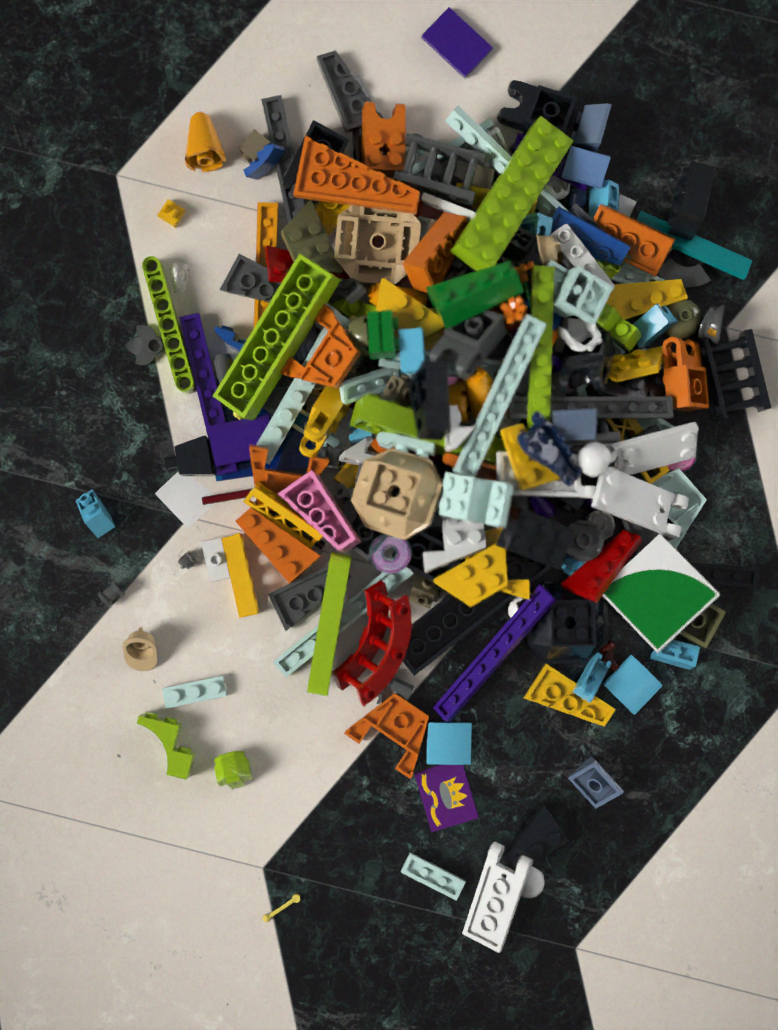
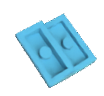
[603,655,663,715]
[426,722,472,765]

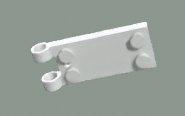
[604,422,698,475]
[496,452,596,499]
[591,467,689,539]
[462,842,533,953]

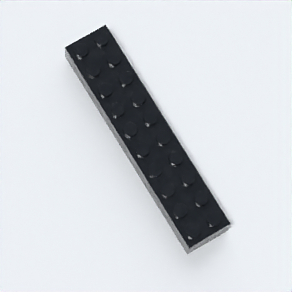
[388,516,567,676]

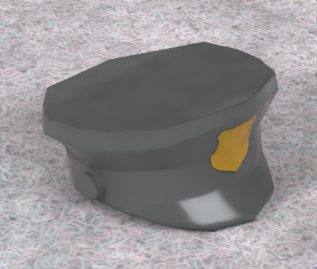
[699,304,725,344]

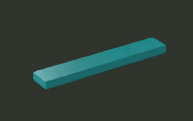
[637,211,752,280]

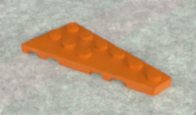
[293,135,420,214]

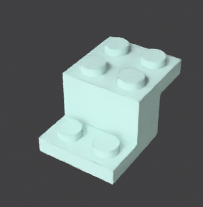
[530,260,613,325]
[438,472,513,528]

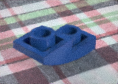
[243,143,285,180]
[214,325,246,352]

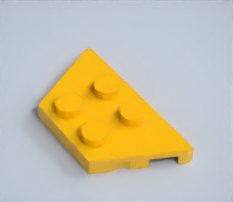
[376,278,445,339]
[608,346,663,382]
[433,543,508,607]

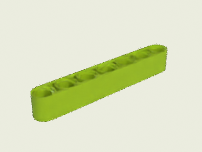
[142,256,196,394]
[307,552,352,696]

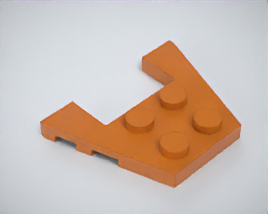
[280,304,361,389]
[249,444,329,511]
[344,693,429,779]

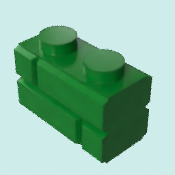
[367,310,400,359]

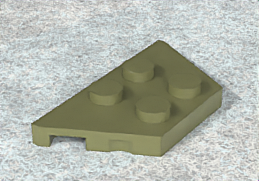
[281,201,343,275]

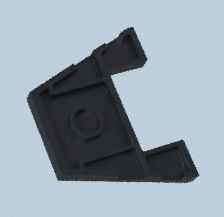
[597,344,666,397]

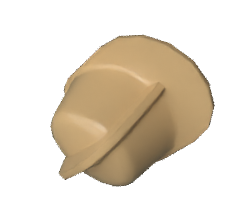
[536,234,561,266]
[123,627,157,671]

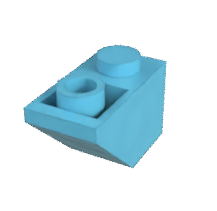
[76,489,115,538]

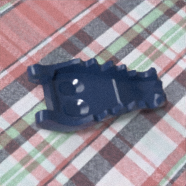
[517,411,582,486]

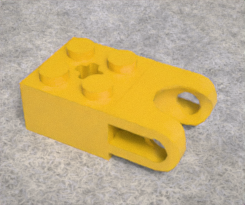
[299,386,352,458]

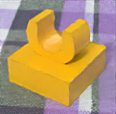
[157,199,186,228]

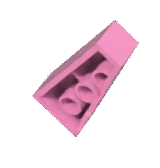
[278,470,362,553]

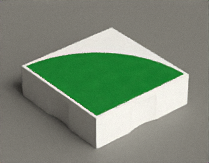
[602,534,720,653]

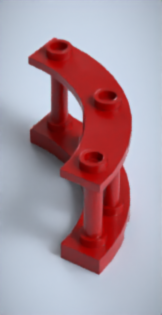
[332,580,412,707]

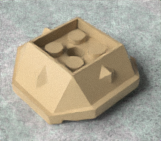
[334,205,421,285]
[351,448,443,541]

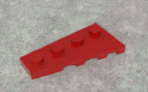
[265,245,350,283]
[561,530,642,602]

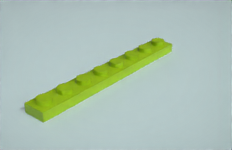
[527,266,554,431]

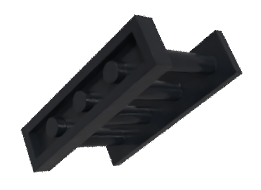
[700,329,771,421]

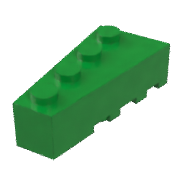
[425,261,524,329]

